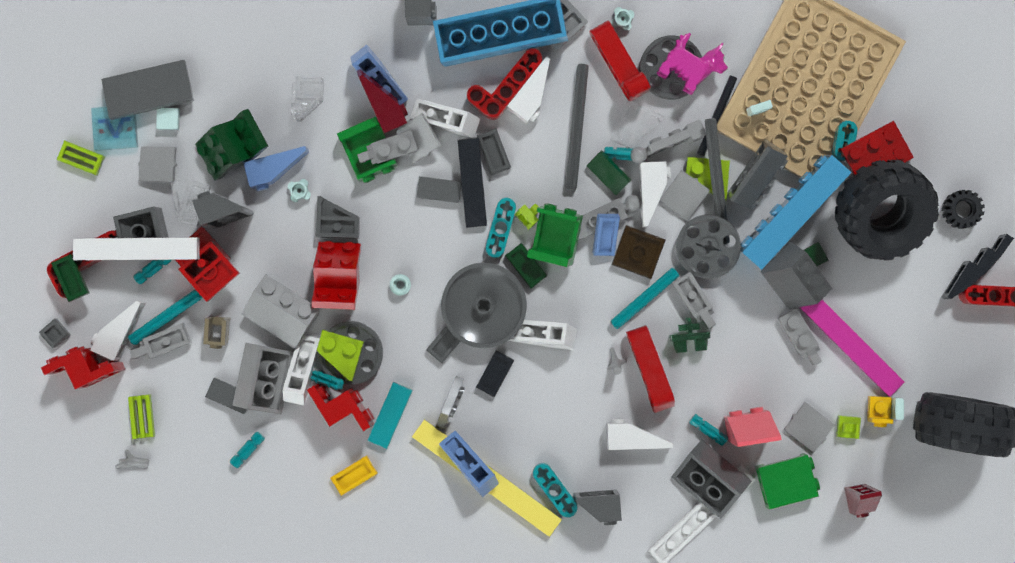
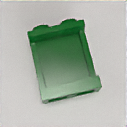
[337,116,398,183]
[527,203,583,267]
[755,453,820,510]

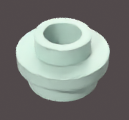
[390,274,411,296]

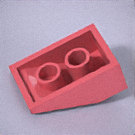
[724,407,782,447]

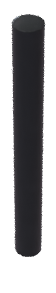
[697,75,737,156]

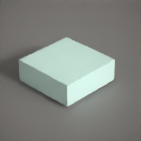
[746,100,773,116]
[156,108,180,130]
[891,397,904,420]

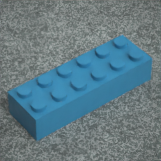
[433,0,568,67]
[741,155,852,270]

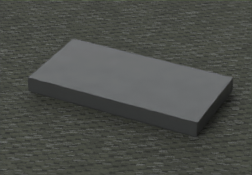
[101,60,194,120]

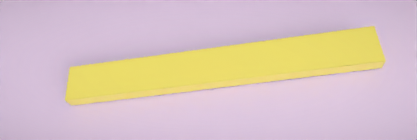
[412,419,562,537]

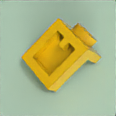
[867,396,894,427]

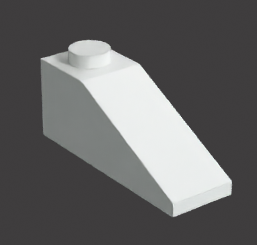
[507,56,550,124]
[410,98,480,138]
[639,162,671,228]
[90,301,146,361]
[508,320,577,350]
[282,335,320,405]
[606,418,673,450]

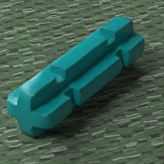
[604,147,634,161]
[133,260,172,284]
[311,370,344,391]
[689,414,728,446]
[230,432,265,468]

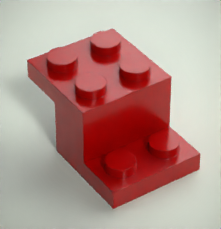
[839,121,914,175]
[175,226,240,302]
[312,241,361,310]
[40,346,125,389]
[307,384,375,431]

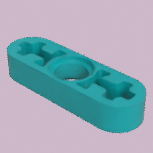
[486,198,516,258]
[533,463,578,517]

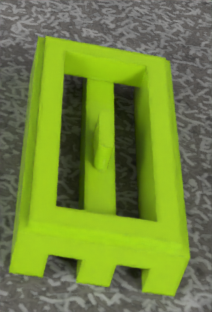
[56,140,105,176]
[128,394,155,439]

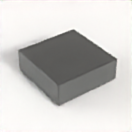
[39,318,71,348]

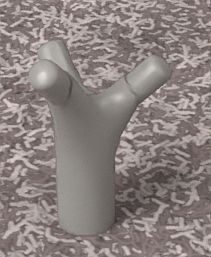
[608,347,627,375]
[115,450,149,469]

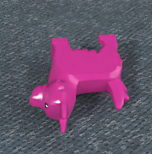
[657,33,728,95]

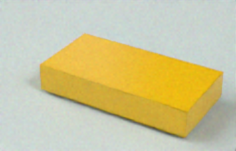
[330,455,378,496]

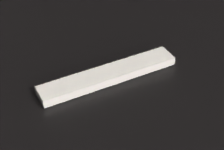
[73,238,200,260]
[648,463,756,563]

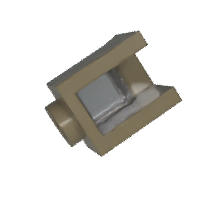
[203,316,231,349]

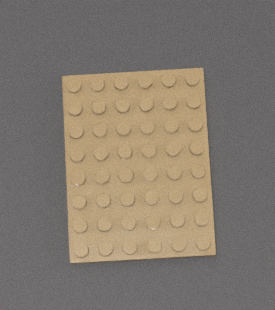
[717,0,906,178]

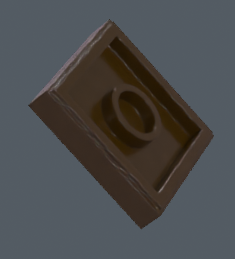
[611,225,666,279]

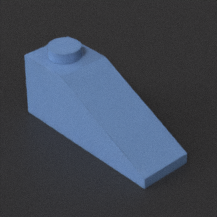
[350,45,408,105]
[243,146,309,191]
[439,431,499,497]

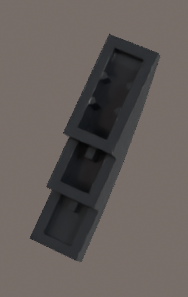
[457,137,487,228]
[941,234,1014,300]

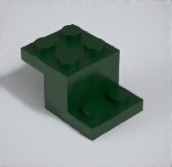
[195,109,269,181]

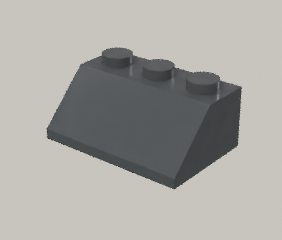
[728,139,788,209]
[192,191,254,229]
[760,241,832,309]
[672,440,752,519]

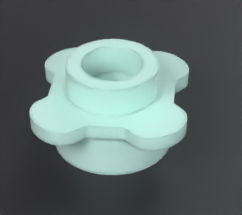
[611,7,635,31]
[288,179,311,202]

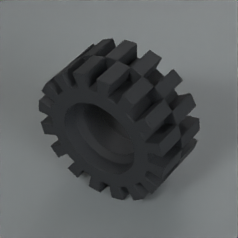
[942,190,985,229]

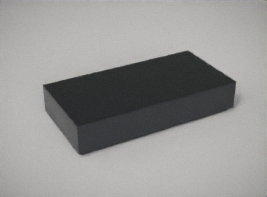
[476,350,514,397]

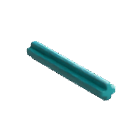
[610,268,679,329]
[128,289,202,345]

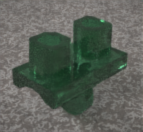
[669,318,711,353]

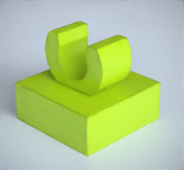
[515,203,539,230]
[836,415,861,439]

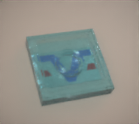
[91,107,138,151]

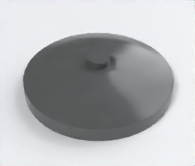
[441,263,527,348]

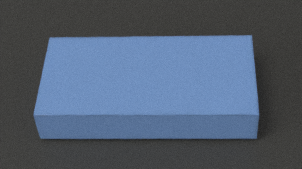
[592,214,620,256]

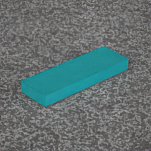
[367,382,413,449]

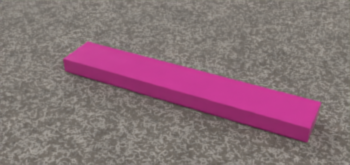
[799,300,904,397]

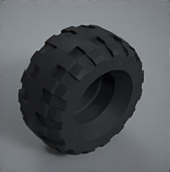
[835,160,939,261]
[913,392,1015,458]

